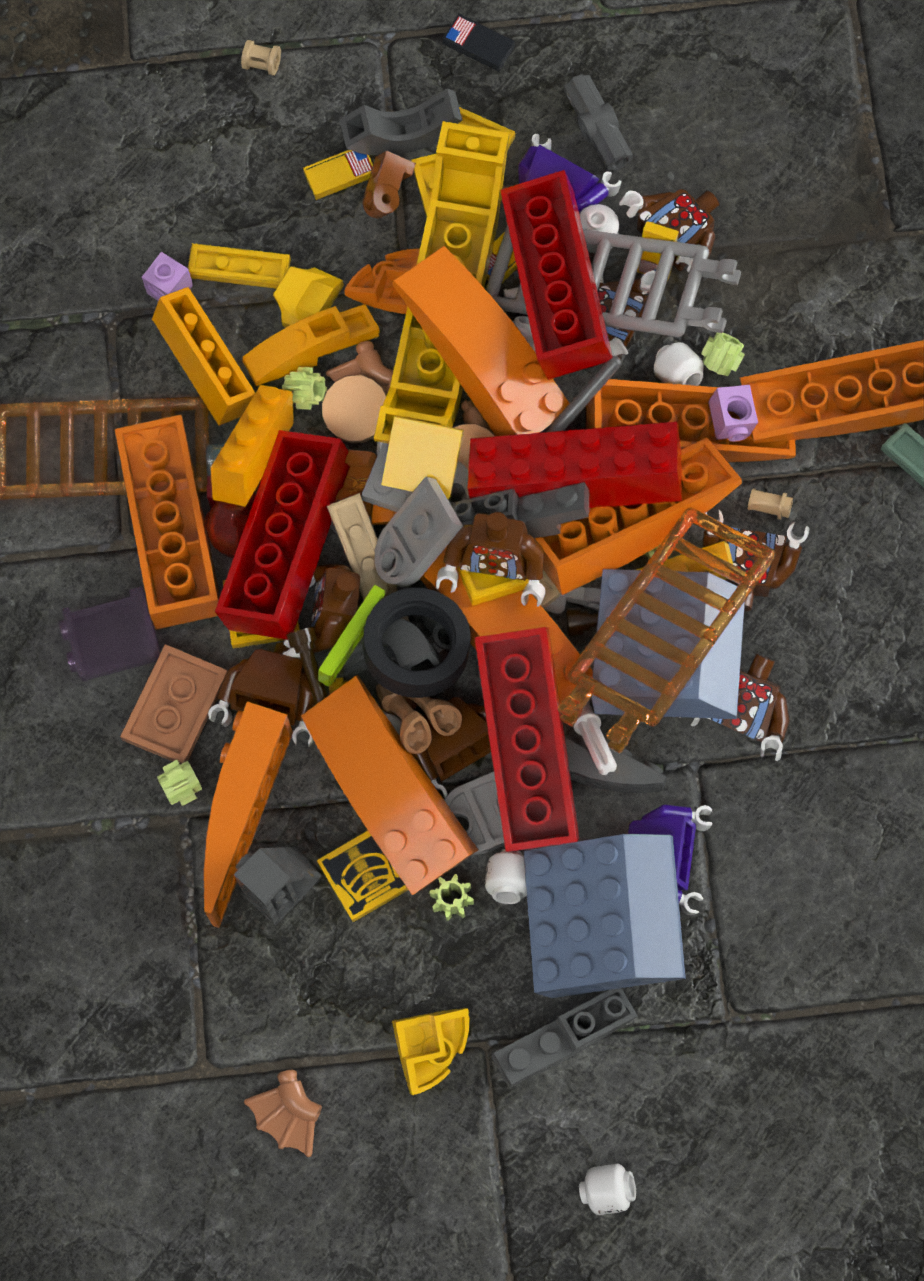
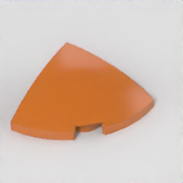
[344,249,420,314]

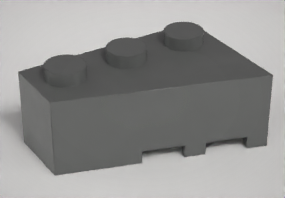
[234,847,325,926]

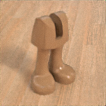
[376,684,462,754]

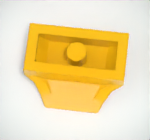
[273,266,344,327]

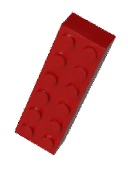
[500,170,613,380]
[467,422,682,508]
[215,430,350,640]
[475,627,579,852]

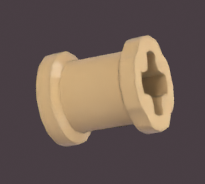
[241,40,281,75]

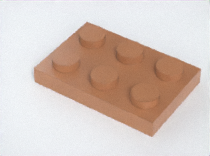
[120,644,227,764]

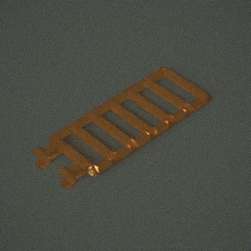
[0,397,209,500]
[558,507,776,754]

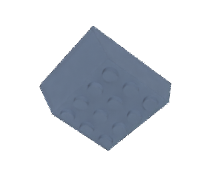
[591,569,746,719]
[524,834,686,998]

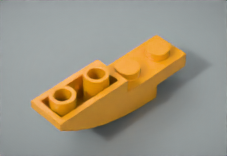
[242,304,380,386]

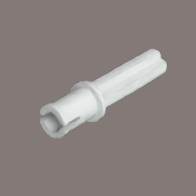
[567,695,617,775]

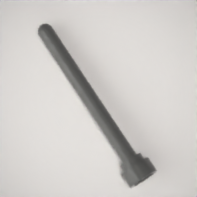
[545,356,621,432]

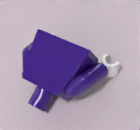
[518,134,621,214]
[628,805,713,915]

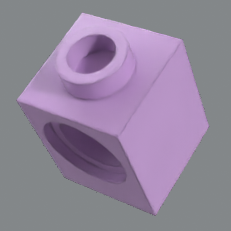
[142,252,193,301]
[709,385,758,442]

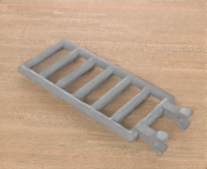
[486,224,741,337]

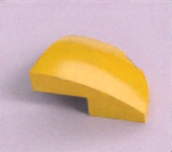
[392,1008,469,1095]

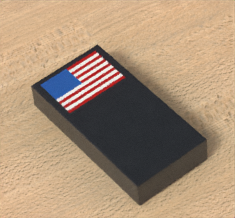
[442,13,515,72]

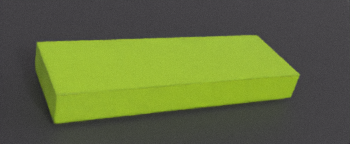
[318,584,386,687]

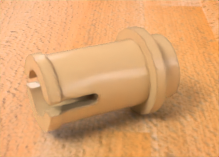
[748,488,793,520]

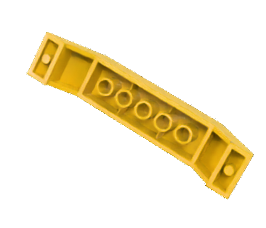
[374,121,509,444]

